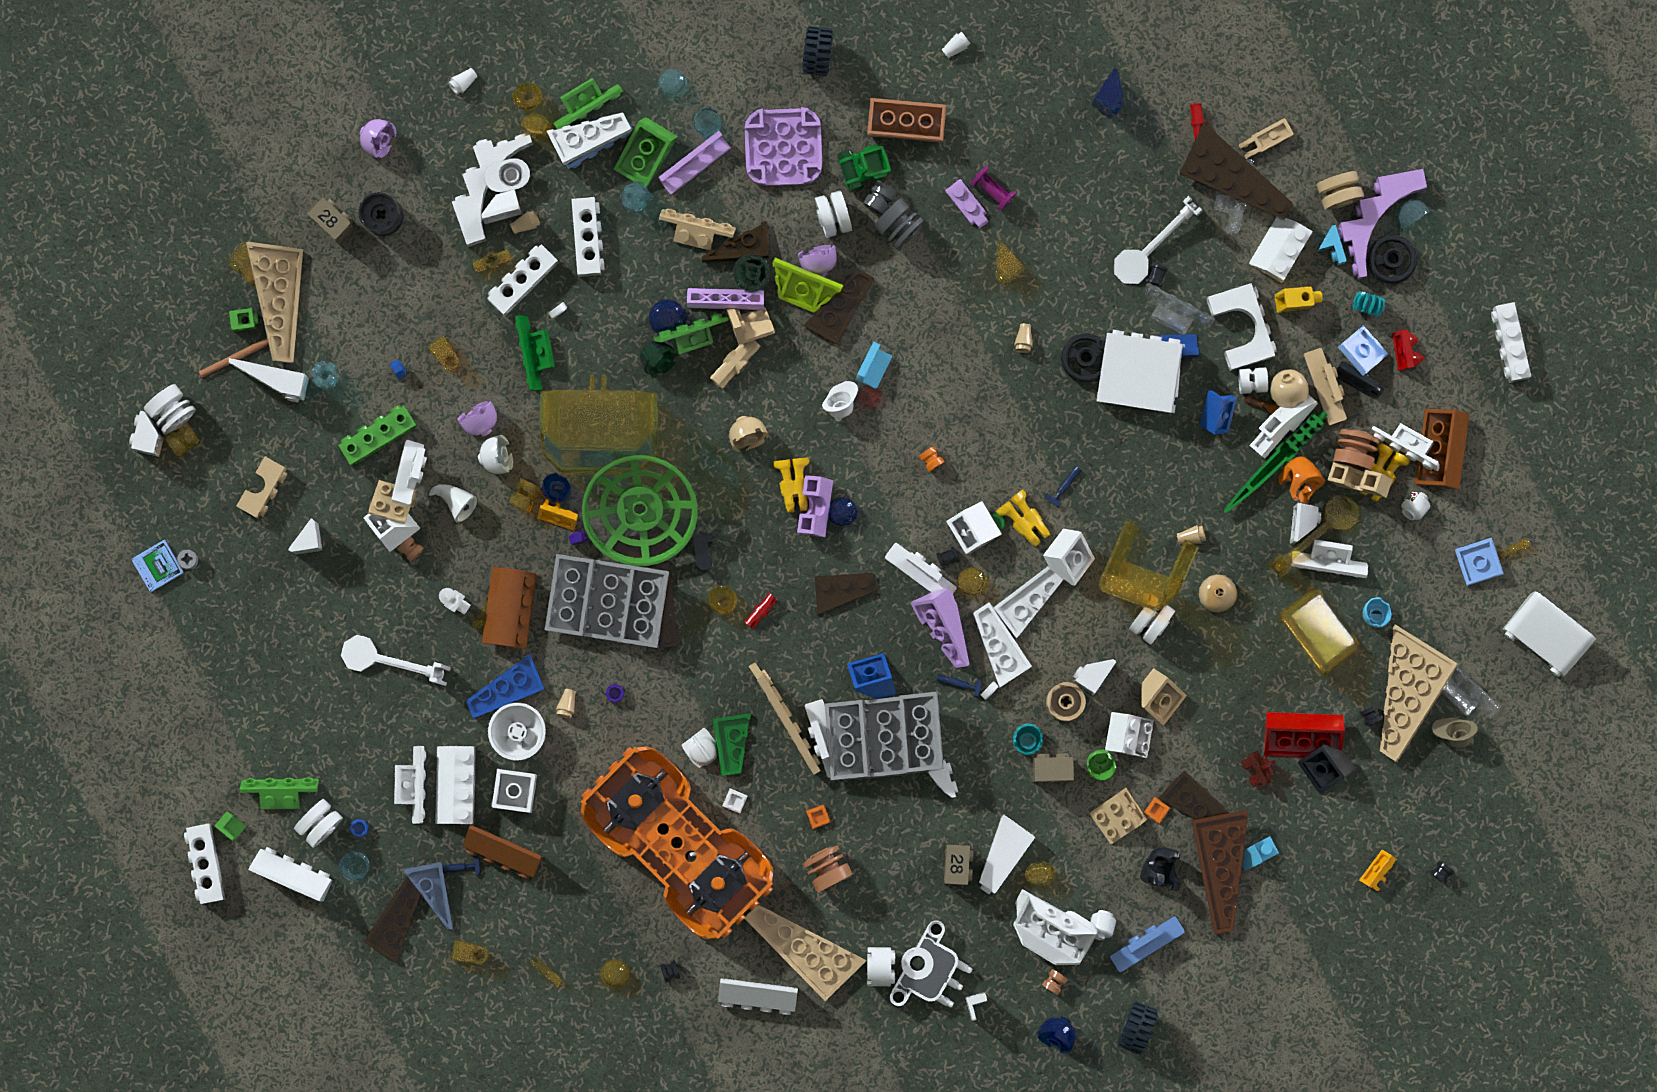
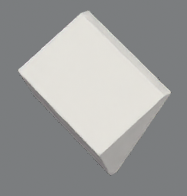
[288,519,322,555]

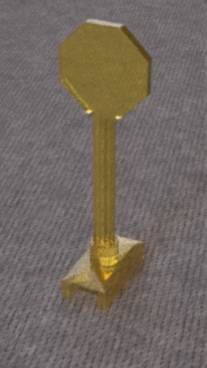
[1266,495,1359,580]

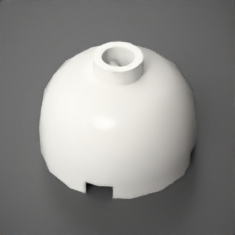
[478,435,513,474]

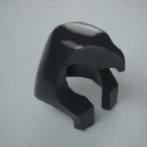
[1140,847,1181,892]

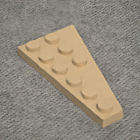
[246,242,303,363]
[748,663,820,774]
[745,905,867,1001]

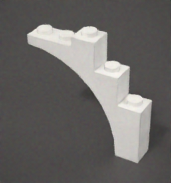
[452,134,533,247]

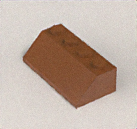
[1415,409,1470,489]
[463,825,544,880]

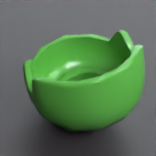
[1087,749,1116,781]

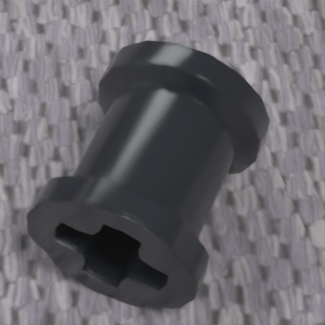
[1146,263,1168,287]
[936,546,960,569]

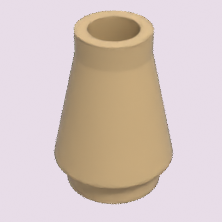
[510,211,540,234]
[1014,323,1033,353]
[1177,525,1206,545]
[556,689,576,719]

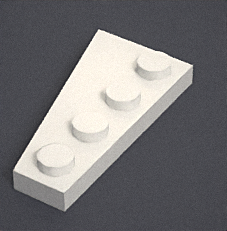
[547,113,632,165]
[973,603,1032,688]

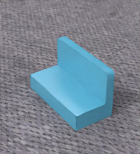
[856,342,892,389]

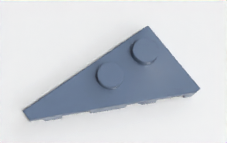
[404,862,453,930]

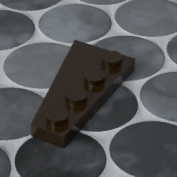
[803,269,874,345]

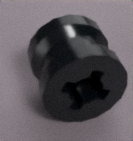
[1360,705,1383,726]
[1430,861,1454,884]
[660,960,680,983]

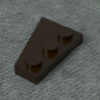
[815,573,873,615]

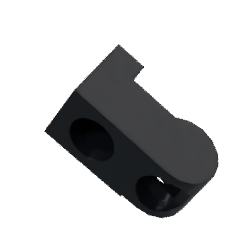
[693,534,713,571]

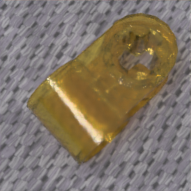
[428,335,461,372]
[451,940,490,964]

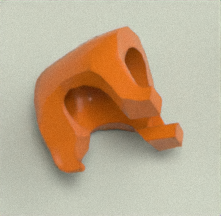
[1278,457,1325,504]

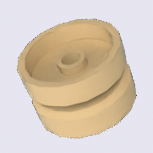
[1316,171,1365,210]

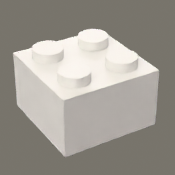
[492,769,537,813]

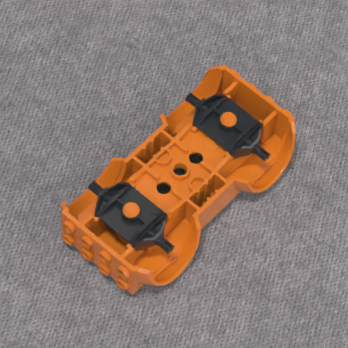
[580,746,773,939]

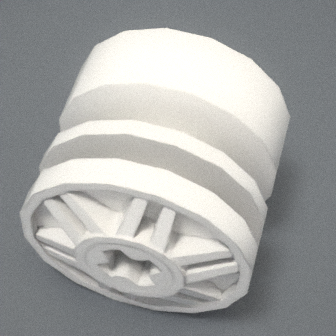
[144,384,196,435]

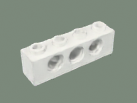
[572,197,604,277]
[487,244,558,316]
[184,824,226,904]

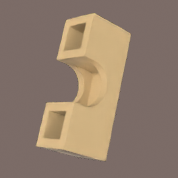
[236,456,287,519]
[1328,462,1392,498]

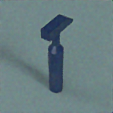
[1046,466,1082,508]
[937,674,982,697]
[442,857,480,876]

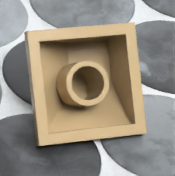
[1142,668,1187,726]

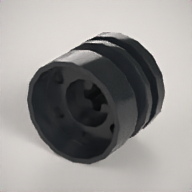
[358,192,404,236]

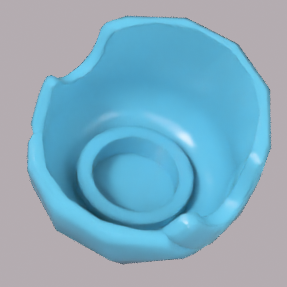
[1362,597,1392,628]

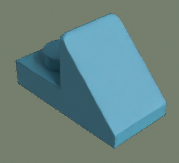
[1317,225,1347,266]
[1242,836,1279,871]

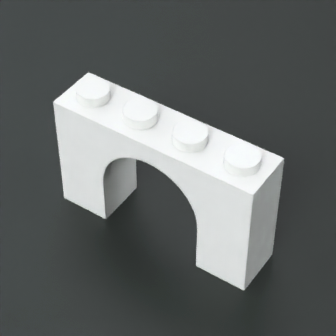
[1206,283,1277,371]

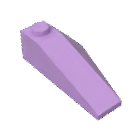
[911,588,969,668]

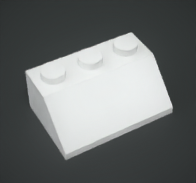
[1249,218,1313,283]

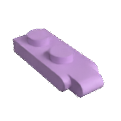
[945,179,989,229]

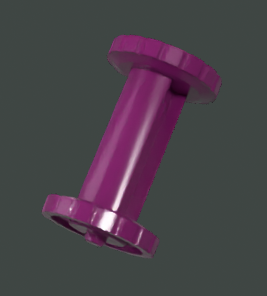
[970,166,1016,211]

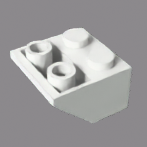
[129,411,164,457]
[946,502,1002,554]
[364,514,420,552]
[1105,712,1154,758]

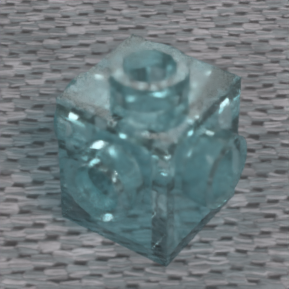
[619,180,654,212]
[310,360,340,389]

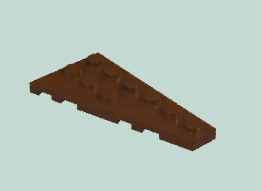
[1192,809,1249,934]

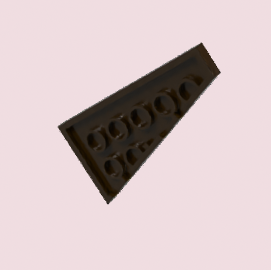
[1180,122,1292,221]

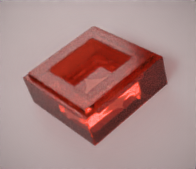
[858,385,883,409]

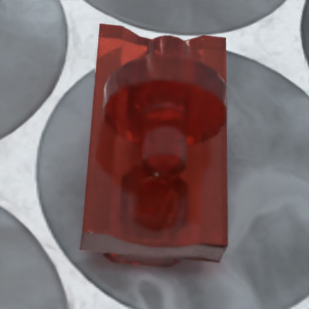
[1241,751,1276,787]

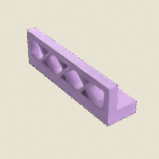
[659,131,731,195]
[687,288,764,310]

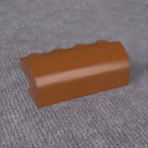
[482,567,537,649]

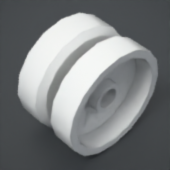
[815,190,852,238]
[1129,595,1175,645]
[294,799,343,848]

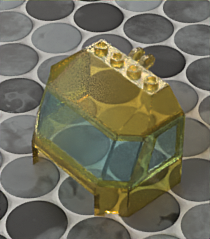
[540,375,660,476]

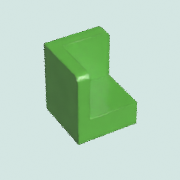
[215,811,246,841]

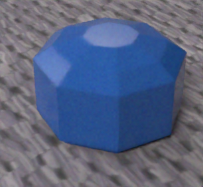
[390,360,407,379]
[349,819,369,838]

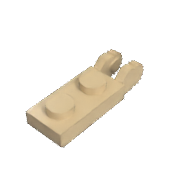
[1239,118,1294,159]

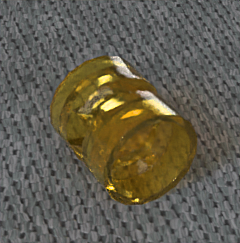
[165,423,201,458]
[508,478,542,513]

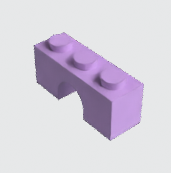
[797,476,833,537]

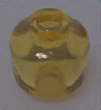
[521,112,551,140]
[1025,861,1055,888]

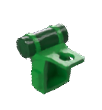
[837,145,891,193]

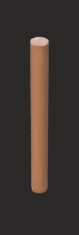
[199,338,269,378]

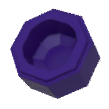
[569,531,588,545]
[605,684,625,703]

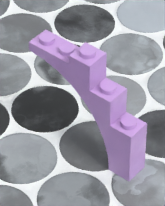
[1337,169,1427,280]

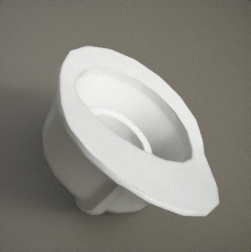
[484,159,530,192]
[822,381,858,422]
[682,728,718,768]

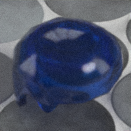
[542,472,571,503]
[828,497,858,526]

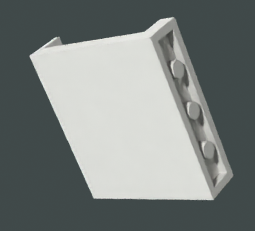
[1097,330,1185,413]

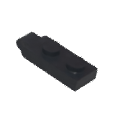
[1336,361,1384,398]

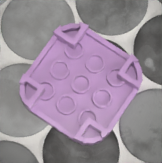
[745,107,822,186]

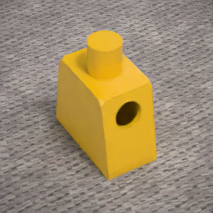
[1275,287,1322,313]

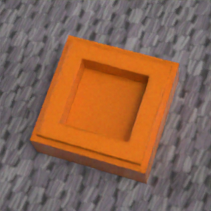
[1143,797,1171,824]
[806,805,831,829]

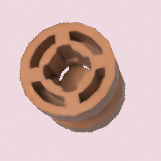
[397,536,424,562]
[1042,969,1068,996]

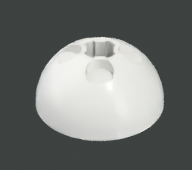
[488,703,546,760]

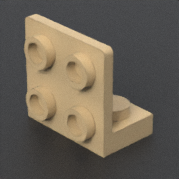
[726,307,775,345]
[368,480,416,523]
[1090,788,1148,844]

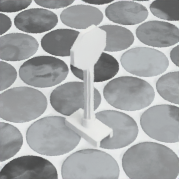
[1114,196,1203,284]
[341,635,451,686]

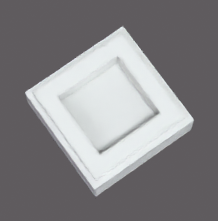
[723,788,748,813]

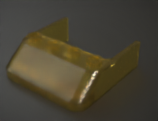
[1099,519,1199,611]

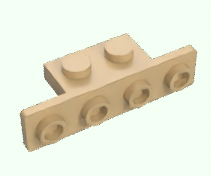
[659,209,736,250]
[1304,348,1347,425]

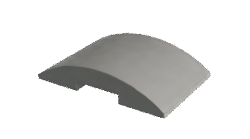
[545,554,669,648]
[825,692,944,781]

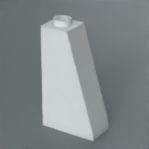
[979,815,1035,894]

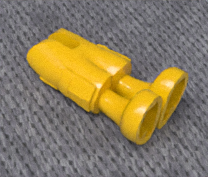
[1360,443,1410,502]
[774,457,809,513]
[996,489,1050,547]

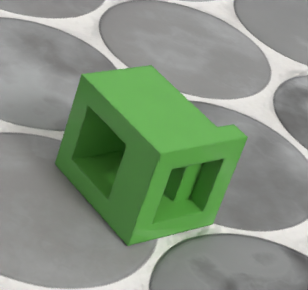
[229,308,259,332]

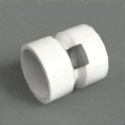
[1238,368,1268,394]

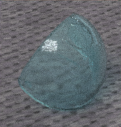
[1397,199,1431,230]

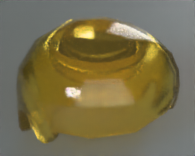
[512,82,543,111]
[957,567,988,596]
[708,585,738,615]
[599,959,630,989]

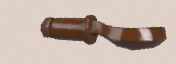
[1244,396,1280,415]

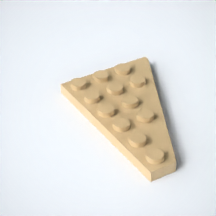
[1380,625,1459,762]

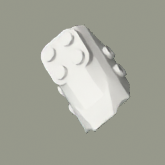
[1014,889,1098,965]

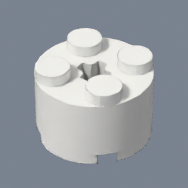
[867,947,895,986]

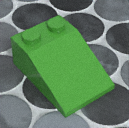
[614,117,678,189]

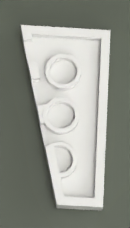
[993,566,1064,638]

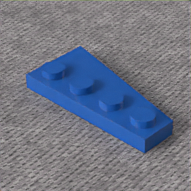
[466,654,545,719]

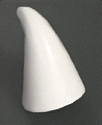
[429,484,477,523]

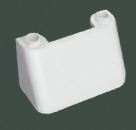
[1503,592,1596,677]

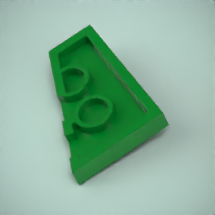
[712,713,751,776]

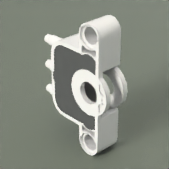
[890,921,973,1008]

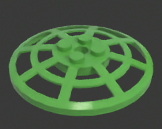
[582,455,698,566]

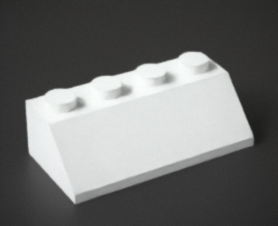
[435,746,476,824]
[248,847,333,901]
[718,978,798,1015]

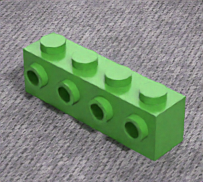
[338,405,417,466]

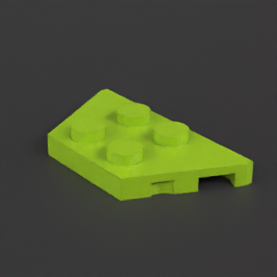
[772,258,843,313]

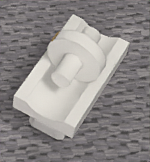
[439,588,471,614]

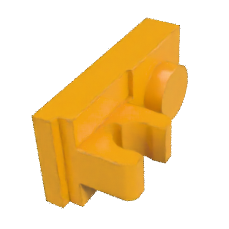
[537,499,578,531]
[1359,850,1397,891]

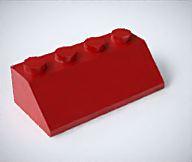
[1264,712,1345,758]

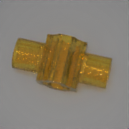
[472,249,512,273]

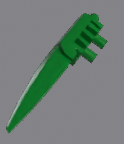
[1224,410,1328,513]

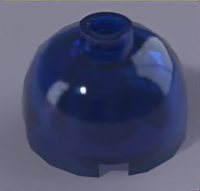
[648,299,686,336]
[1037,1017,1076,1053]

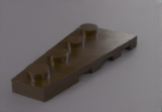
[1158,770,1230,819]
[364,877,421,963]

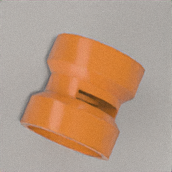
[919,446,945,472]

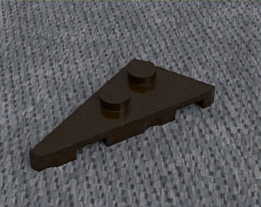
[702,221,769,263]

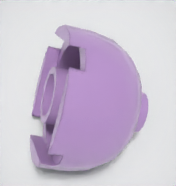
[360,119,396,158]
[798,245,837,277]
[458,401,497,437]

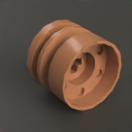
[1332,429,1380,471]
[803,845,853,893]

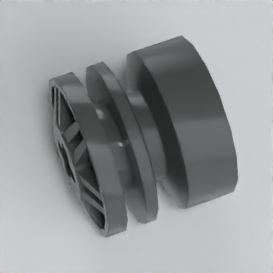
[874,198,925,249]

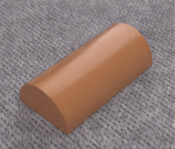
[867,98,946,143]

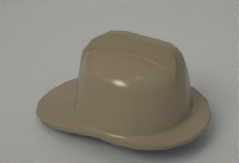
[1432,718,1478,748]

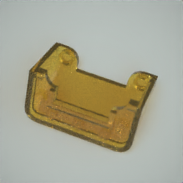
[1275,588,1360,677]

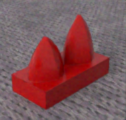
[1392,329,1425,371]

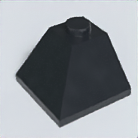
[1297,744,1356,794]

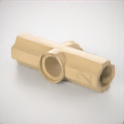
[710,340,760,389]

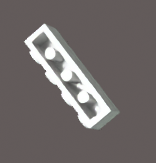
[1491,302,1531,383]

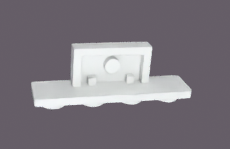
[1371,423,1440,471]
[391,440,427,506]
[1291,540,1368,578]
[885,543,957,594]
[805,699,830,778]
[394,746,426,824]

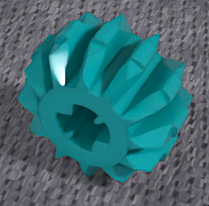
[1352,291,1385,317]

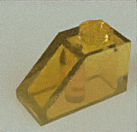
[995,240,1026,286]

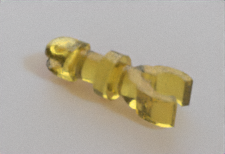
[1496,539,1530,561]
[472,596,488,632]
[530,956,563,987]

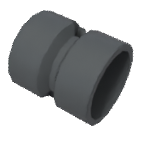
[863,180,897,215]

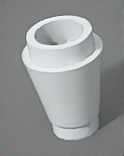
[942,32,971,59]
[448,68,477,95]

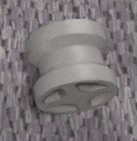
[177,550,198,570]

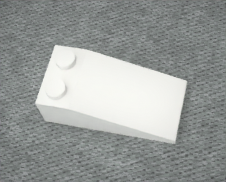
[229,358,309,403]

